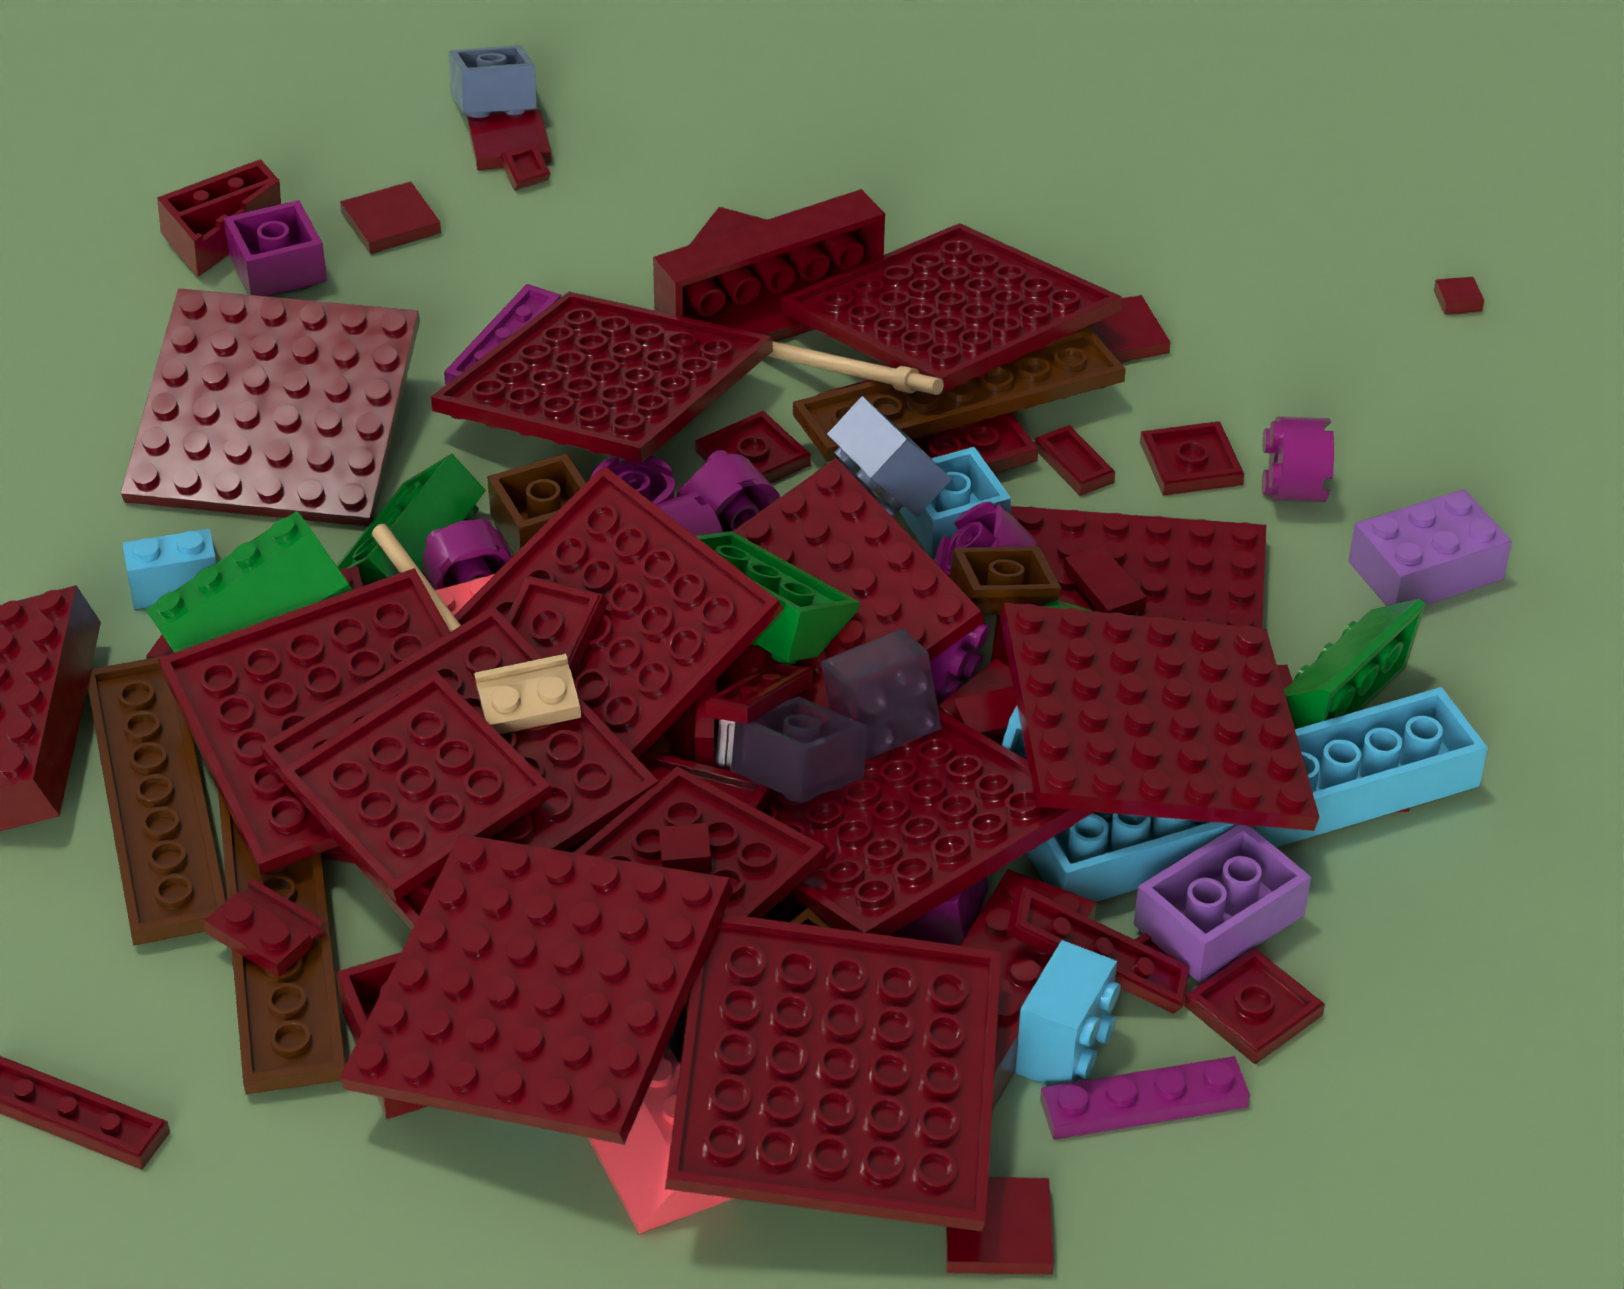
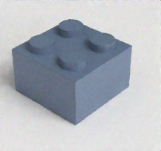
[449,45,537,118]
[827,396,952,517]

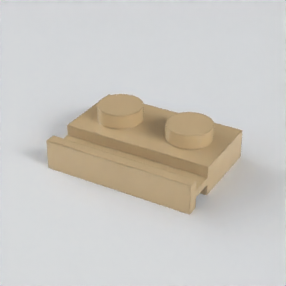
[474,654,581,734]

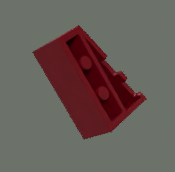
[157,159,281,277]

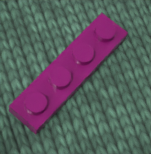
[444,284,561,385]
[1040,1056,1250,1140]

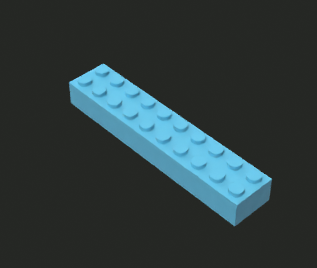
[1027,687,1488,902]

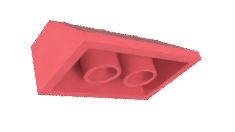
[587,1049,734,1234]

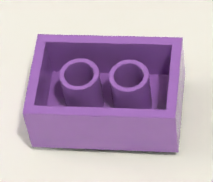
[1348,489,1512,606]
[1134,824,1311,983]

